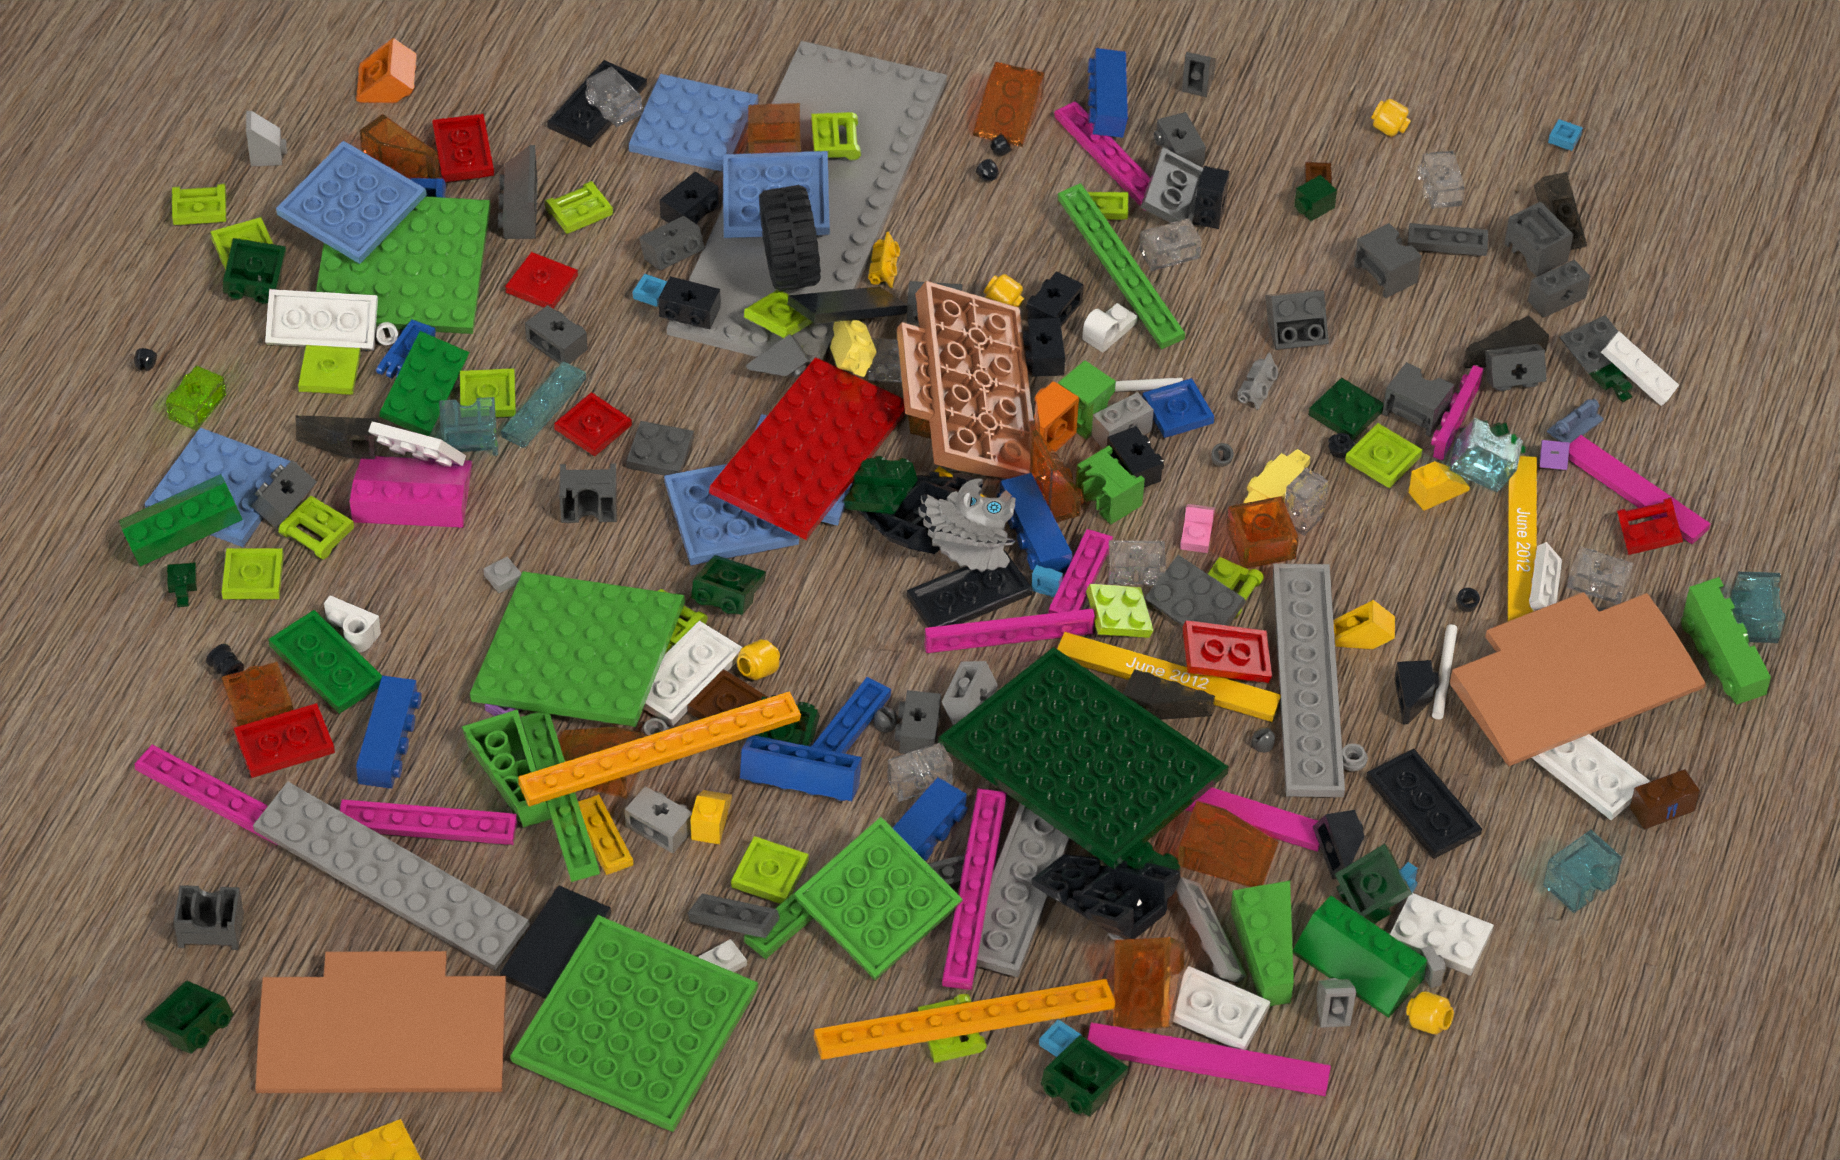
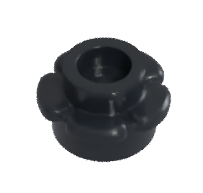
[1328,433,1355,458]

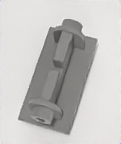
[1237,353,1278,410]

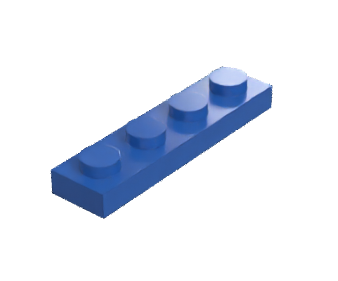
[811,677,891,754]

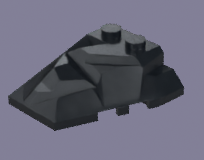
[1032,854,1180,940]

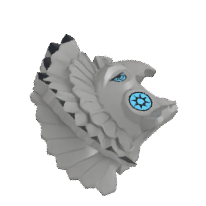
[918,479,1016,572]

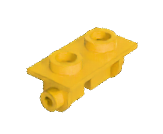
[868,232,900,288]

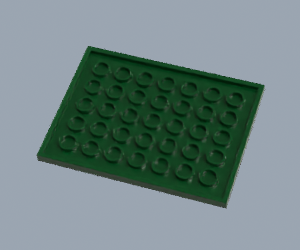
[938,647,1229,869]

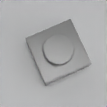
[484,556,522,593]
[1420,945,1446,989]

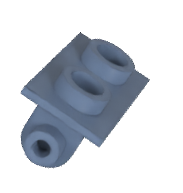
[1547,399,1604,443]

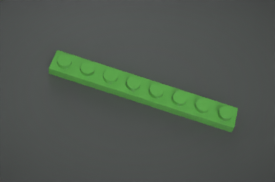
[1058,183,1185,350]
[521,712,600,882]

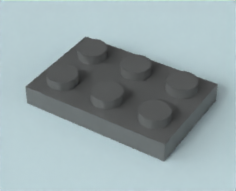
[1140,147,1203,231]
[1144,555,1246,626]

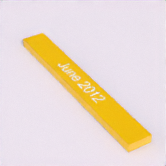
[1507,455,1537,622]
[1057,632,1281,722]

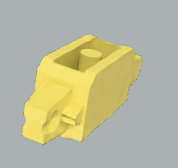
[830,320,877,377]
[1242,449,1310,523]

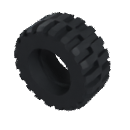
[759,185,821,291]

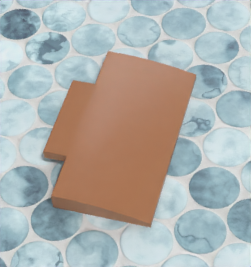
[896,281,1041,481]
[1450,592,1706,767]
[256,951,507,1093]

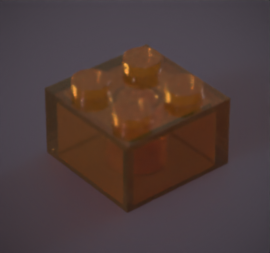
[1226,496,1299,569]

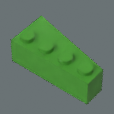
[1681,577,1771,705]
[462,709,551,828]
[1230,880,1294,1006]

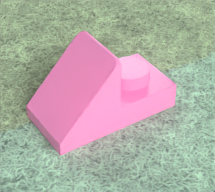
[1180,504,1215,553]

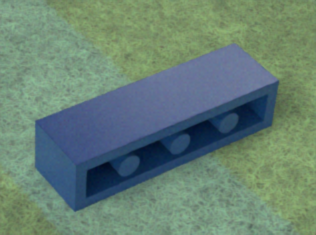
[1087,48,1128,138]
[997,473,1072,573]
[356,675,422,789]
[740,735,862,801]
[893,777,968,861]

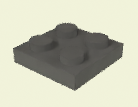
[626,421,694,476]

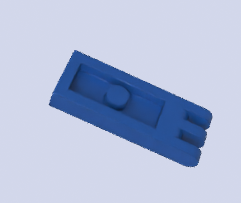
[376,319,436,379]

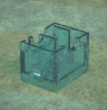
[439,397,498,456]
[1449,418,1523,493]
[1730,571,1785,643]
[1543,830,1622,913]

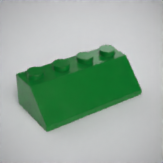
[119,474,243,567]
[1293,896,1428,1018]

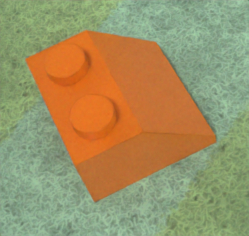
[356,38,416,103]
[1034,381,1079,464]

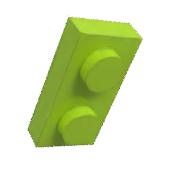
[1088,192,1128,220]

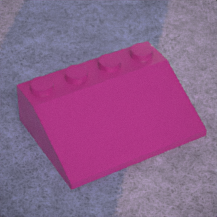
[350,456,472,528]

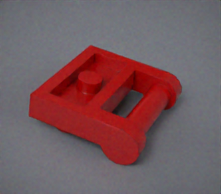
[1617,498,1683,555]

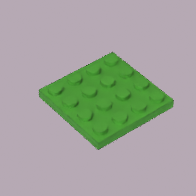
[794,817,963,981]

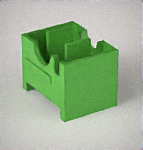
[1058,360,1116,440]
[1075,446,1145,525]

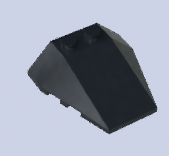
[857,471,983,554]

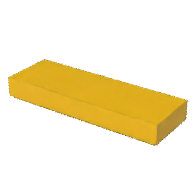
[578,794,633,875]

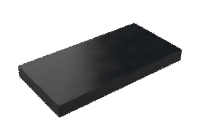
[547,60,647,148]
[787,286,908,324]
[907,550,1032,628]
[1366,749,1482,859]
[500,885,611,999]

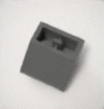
[1265,289,1329,349]

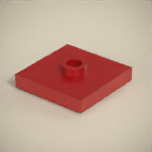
[505,252,578,309]
[554,392,632,456]

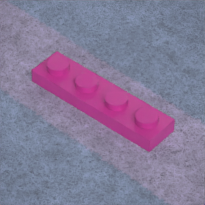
[1431,365,1483,461]
[1048,529,1113,614]

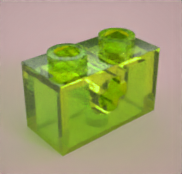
[166,365,226,431]

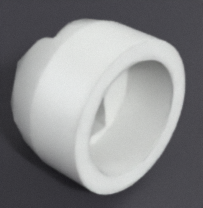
[376,322,398,345]

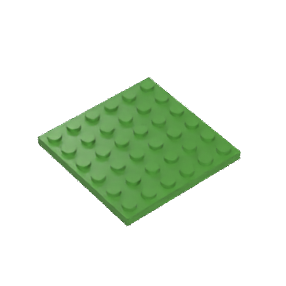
[316,197,490,334]
[470,571,685,727]
[511,915,758,1132]

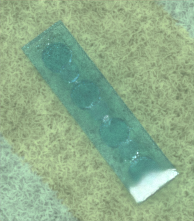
[501,361,586,448]

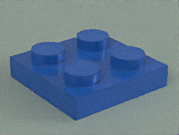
[1142,378,1214,438]

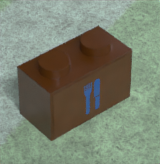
[1630,769,1700,830]

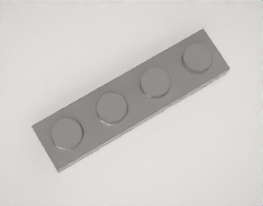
[1176,877,1246,983]

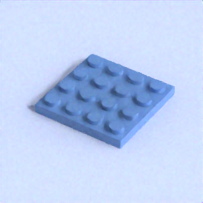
[629,74,758,172]
[276,141,427,264]
[723,151,830,238]
[145,428,290,547]
[664,464,799,565]

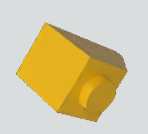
[1408,461,1470,511]
[1333,600,1395,649]
[691,790,732,844]

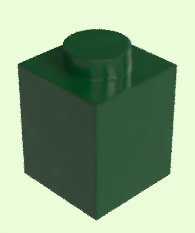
[1294,175,1337,221]

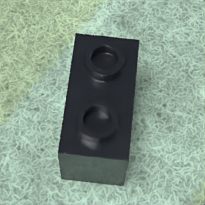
[1193,166,1230,229]
[660,171,719,224]
[1026,271,1084,327]
[659,276,721,330]
[1022,317,1065,377]
[1107,426,1164,488]

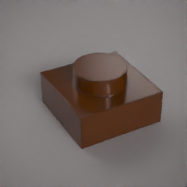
[1304,162,1332,185]

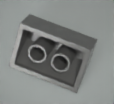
[498,145,538,239]

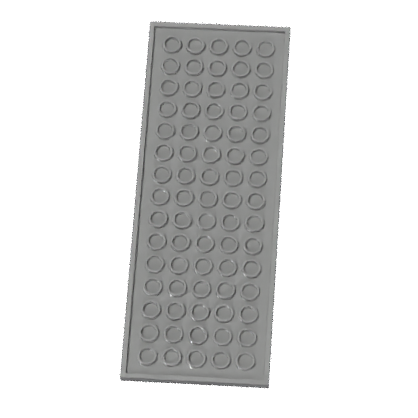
[667,41,947,367]

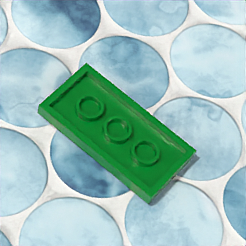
[378,331,470,437]
[268,610,382,714]

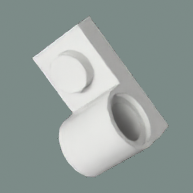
[1082,303,1138,353]
[324,596,381,653]

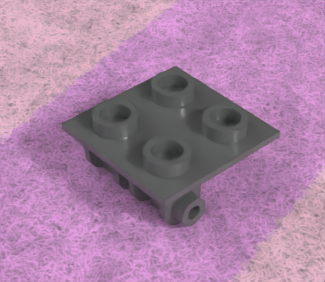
[1559,315,1619,374]

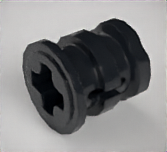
[206,644,244,682]

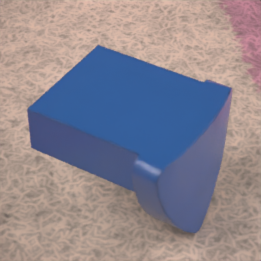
[411,178,446,198]

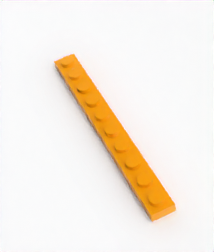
[518,691,801,806]
[814,979,1115,1060]

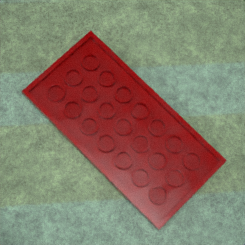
[709,357,905,540]

